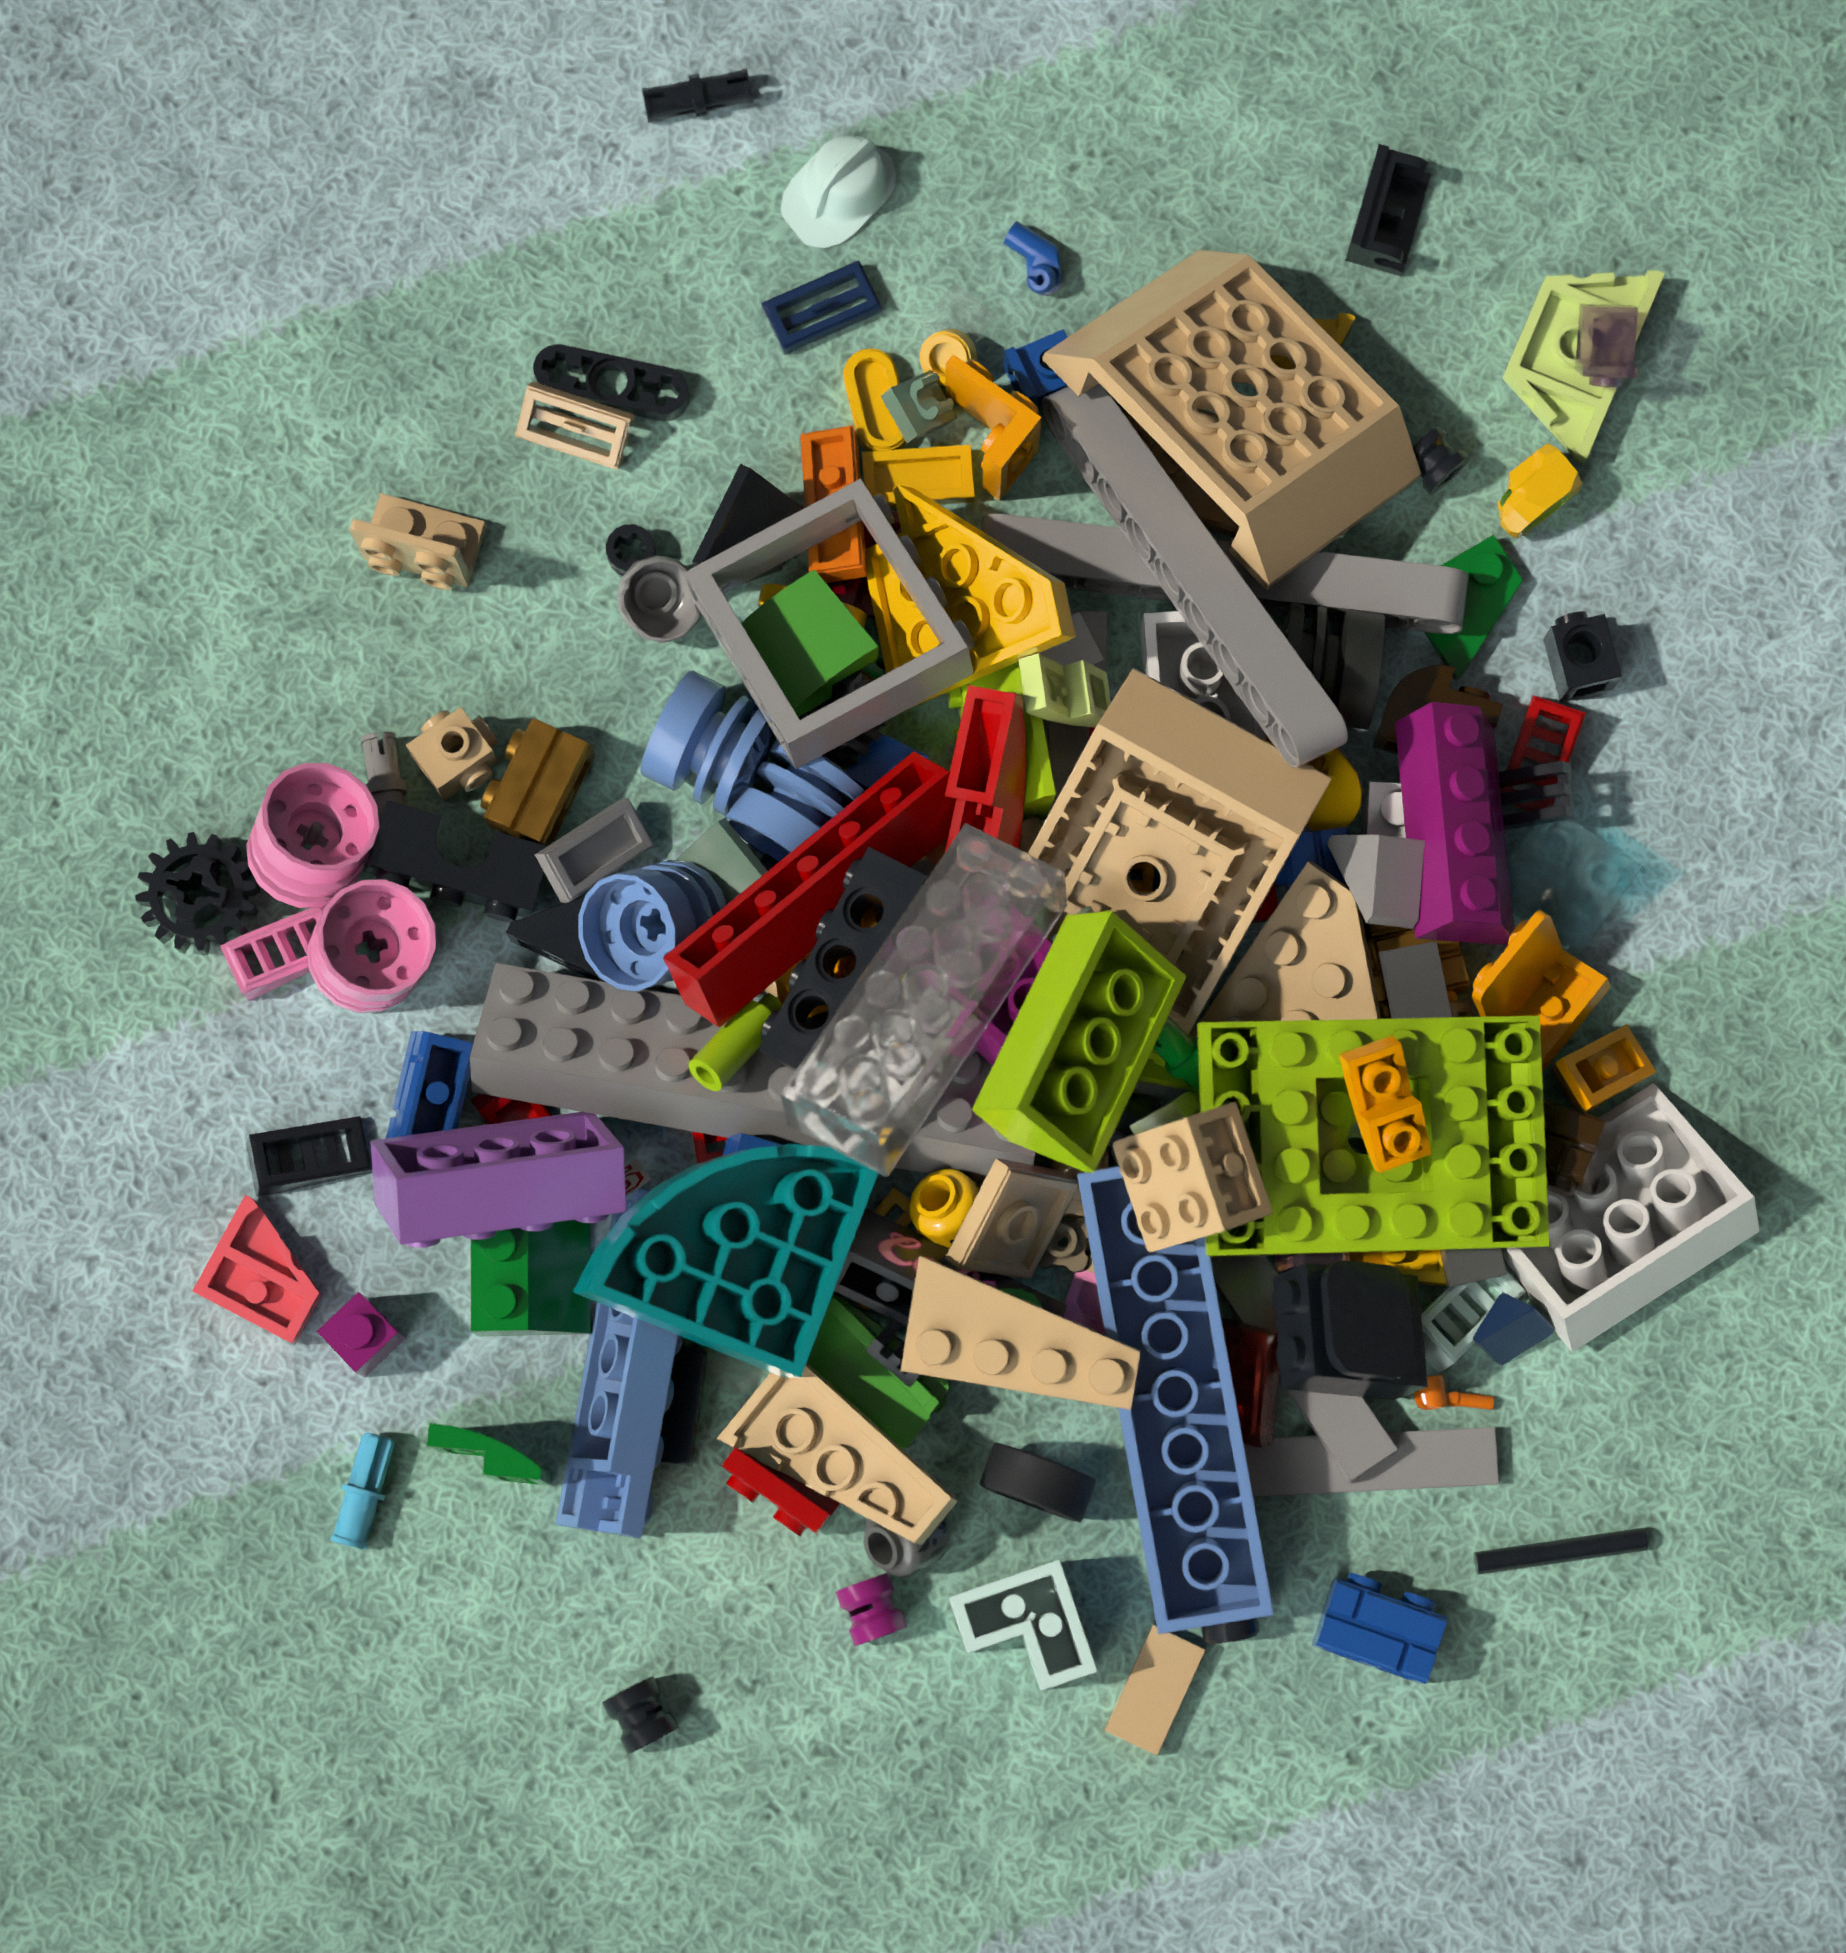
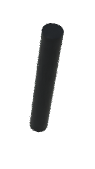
[1473,1528,1648,1575]

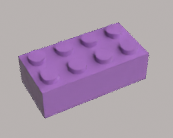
[371,1112,626,1248]

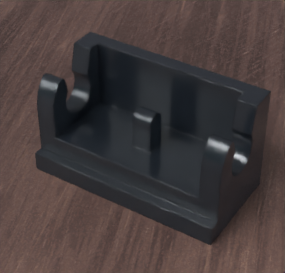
[1345,144,1431,277]

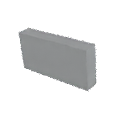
[535,798,655,903]

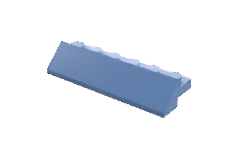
[555,1188,684,1539]

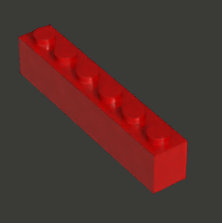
[663,751,956,1027]

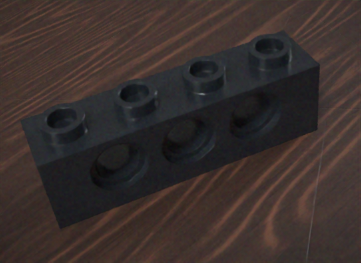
[758,847,940,1090]

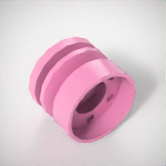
[246,763,380,908]
[307,879,436,1013]

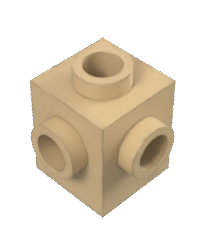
[406,707,498,801]

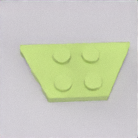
[1502,270,1665,464]

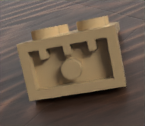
[349,493,487,590]
[1113,1102,1273,1252]

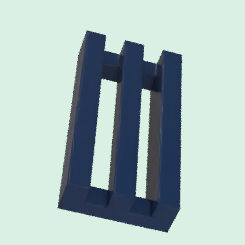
[761,260,882,355]

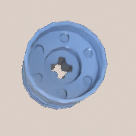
[640,670,774,816]
[725,740,865,861]
[578,860,727,992]

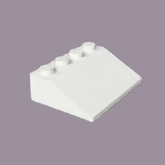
[1501,1083,1760,1352]

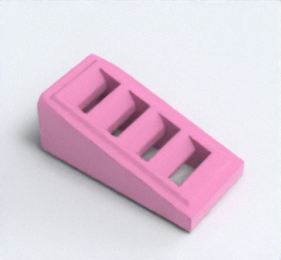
[220,905,326,1001]

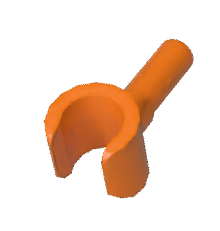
[1414,1375,1494,1410]

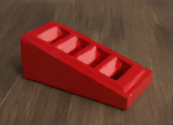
[1500,695,1586,811]

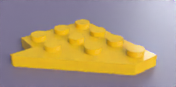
[865,485,1076,708]

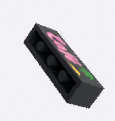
[834,1208,1067,1326]

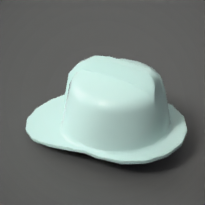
[781,136,896,248]

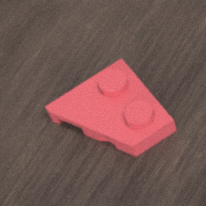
[192,1195,322,1345]

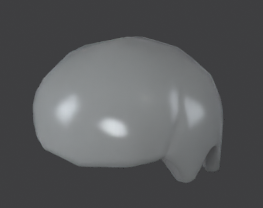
[617,555,701,643]

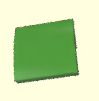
[741,569,878,717]

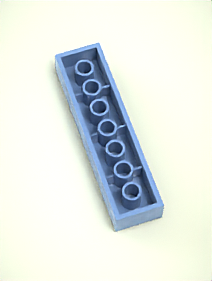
[1077,1166,1274,1634]

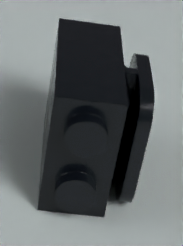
[1272,1260,1428,1400]

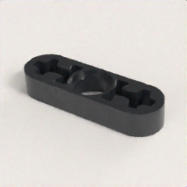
[533,344,689,421]

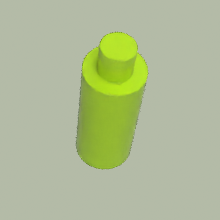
[688,993,782,1091]

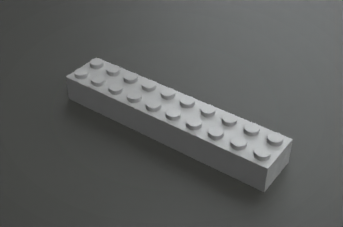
[470,963,1035,1183]

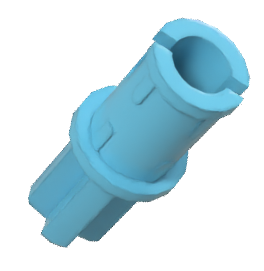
[330,1433,395,1550]

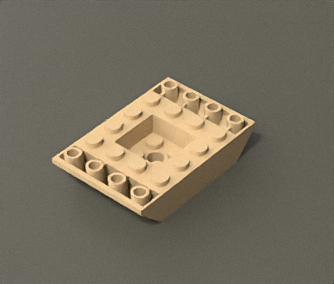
[1003,668,1333,1036]

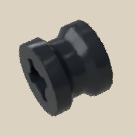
[1413,426,1470,495]

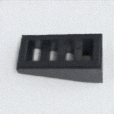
[246,1116,371,1197]

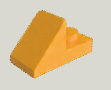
[1551,1024,1656,1113]

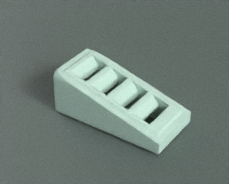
[1421,1270,1526,1372]

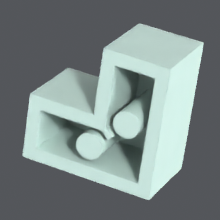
[949,1560,1097,1691]

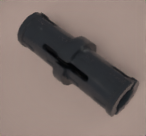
[641,68,753,123]

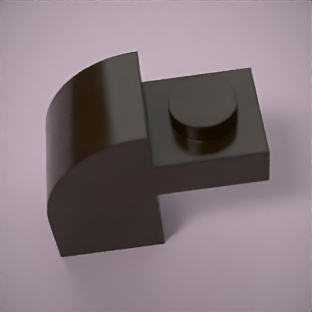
[1372,665,1503,755]

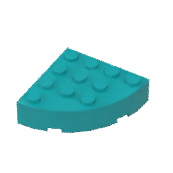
[573,1144,883,1378]

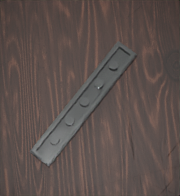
[1377,941,1507,1287]

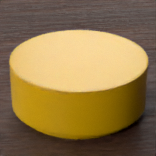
[920,329,977,386]

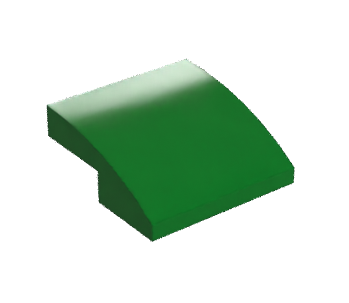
[427,1423,552,1486]

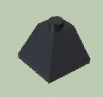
[692,463,803,585]

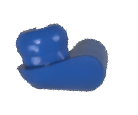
[1003,221,1062,295]

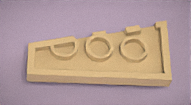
[901,1255,1141,1410]
[717,1363,958,1545]

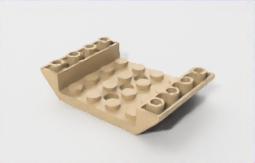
[1042,250,1421,590]

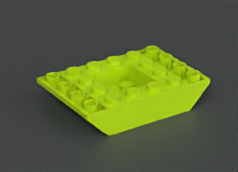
[1197,1016,1549,1256]

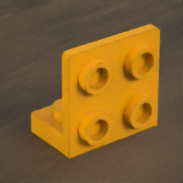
[945,355,1041,501]

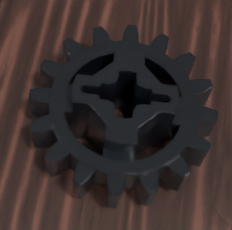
[135,832,261,956]

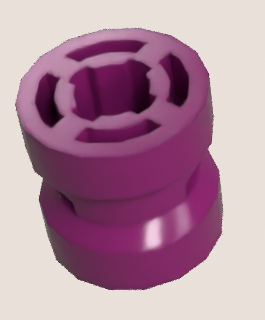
[835,1573,908,1647]

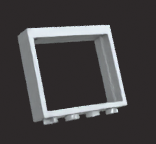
[684,479,975,769]

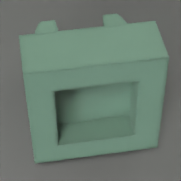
[880,370,957,444]

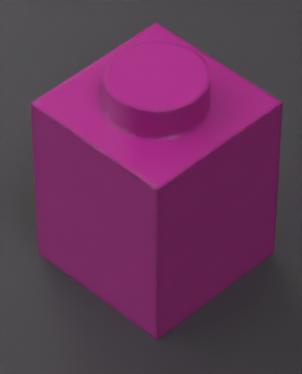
[316,1292,406,1378]

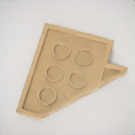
[1189,861,1381,1037]

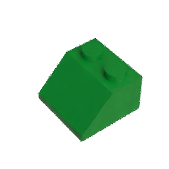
[471,1220,591,1337]

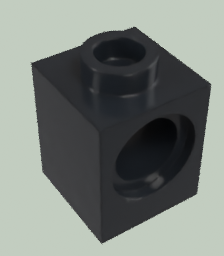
[1543,611,1622,702]

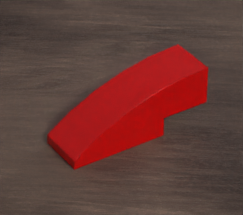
[945,685,1026,869]

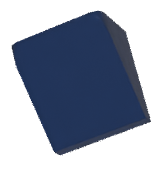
[1472,1292,1555,1365]

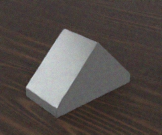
[1326,835,1425,929]

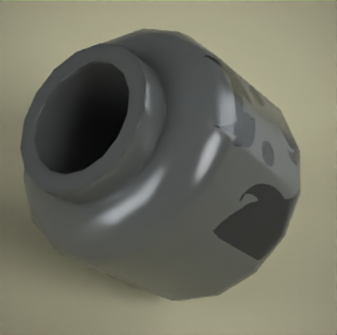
[864,1516,949,1577]

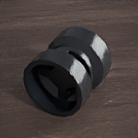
[602,1676,679,1755]

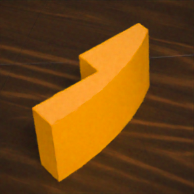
[1339,1036,1432,1173]

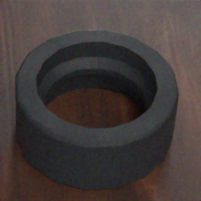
[979,1443,1096,1523]

